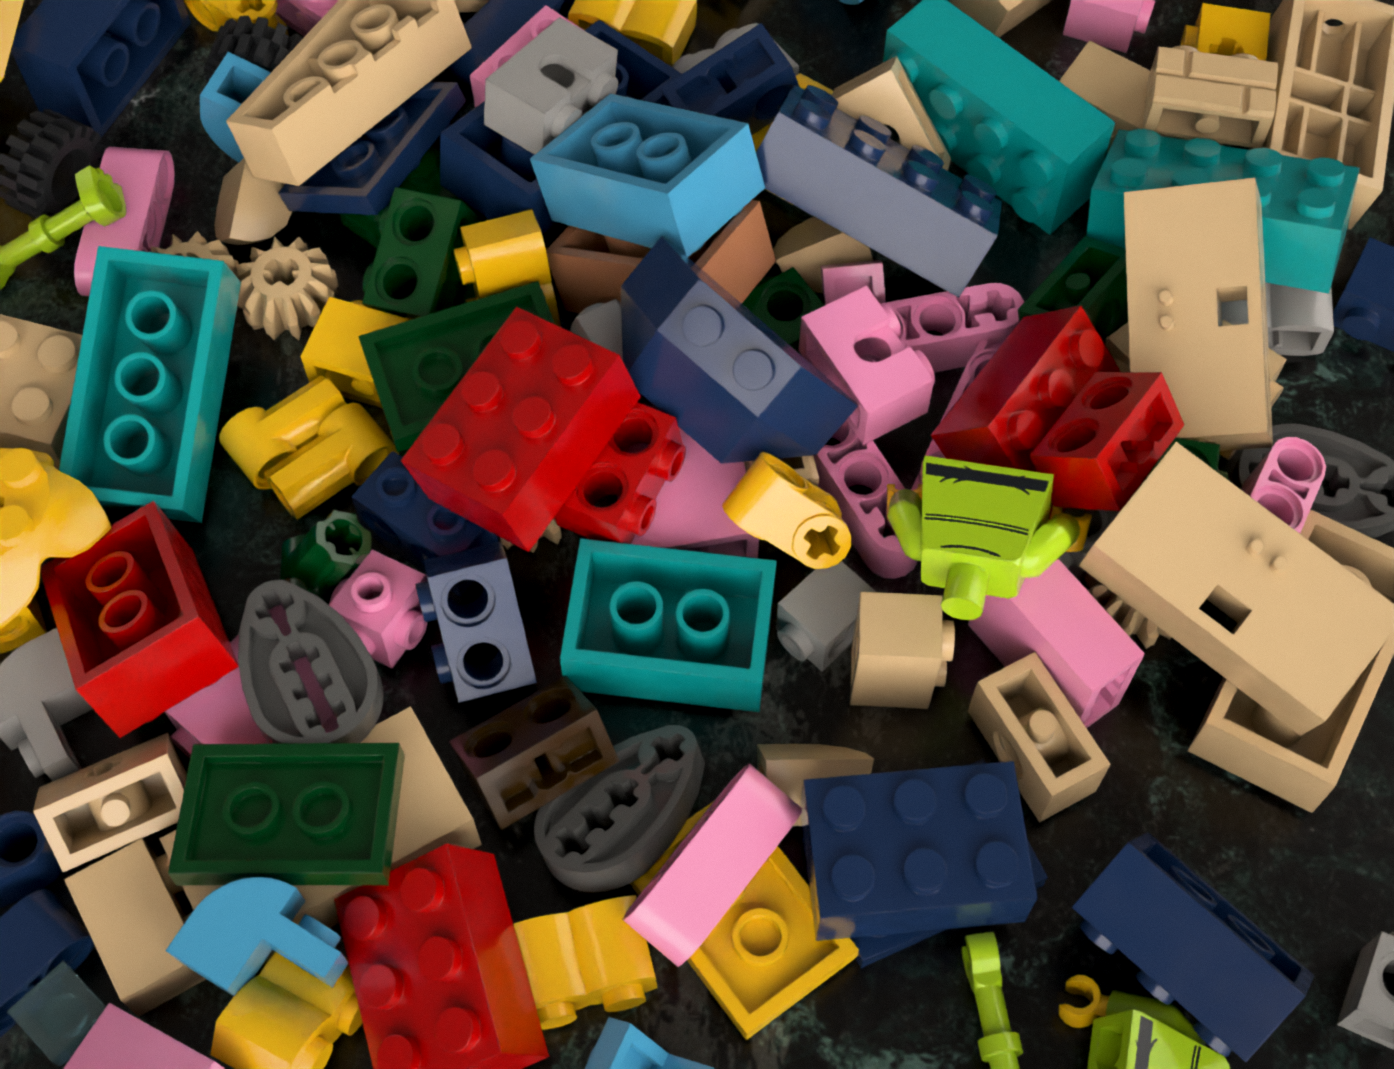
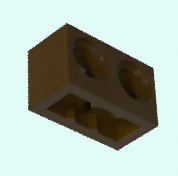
[449,675,619,830]

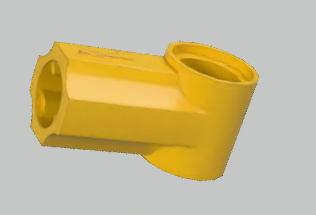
[219,375,346,490]
[264,402,399,520]

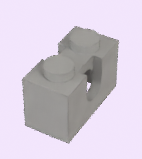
[484,17,618,155]

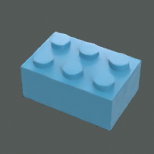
[530,93,765,257]

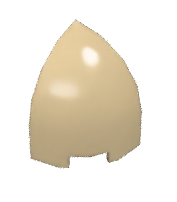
[214,158,292,245]
[773,217,873,294]
[757,744,874,826]

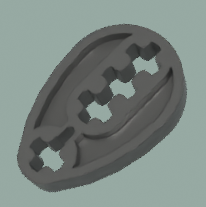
[1232,424,1394,538]
[238,580,384,744]
[534,725,705,892]

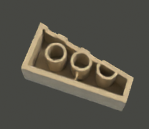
[226,0,472,186]

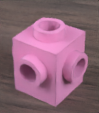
[329,550,428,668]

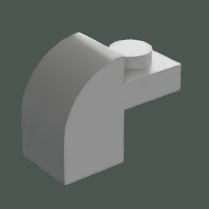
[0,628,93,781]

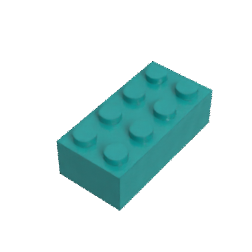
[883,0,1115,235]
[1086,129,1360,294]
[59,246,241,523]

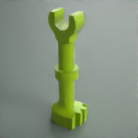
[0,165,126,290]
[961,932,1023,1069]

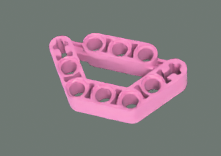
[813,283,1024,579]

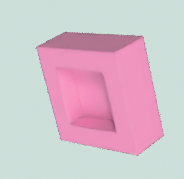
[820,260,886,305]

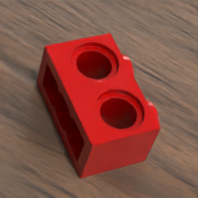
[1030,372,1185,511]
[554,402,686,544]

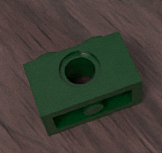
[1018,236,1128,344]

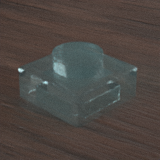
[7,961,106,1067]

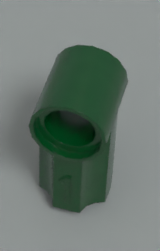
[280,510,371,605]

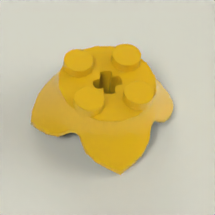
[0,448,112,628]

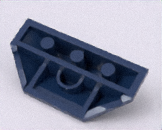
[621,236,859,464]

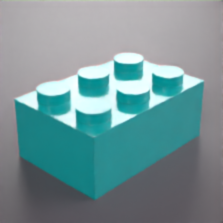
[560,539,777,712]

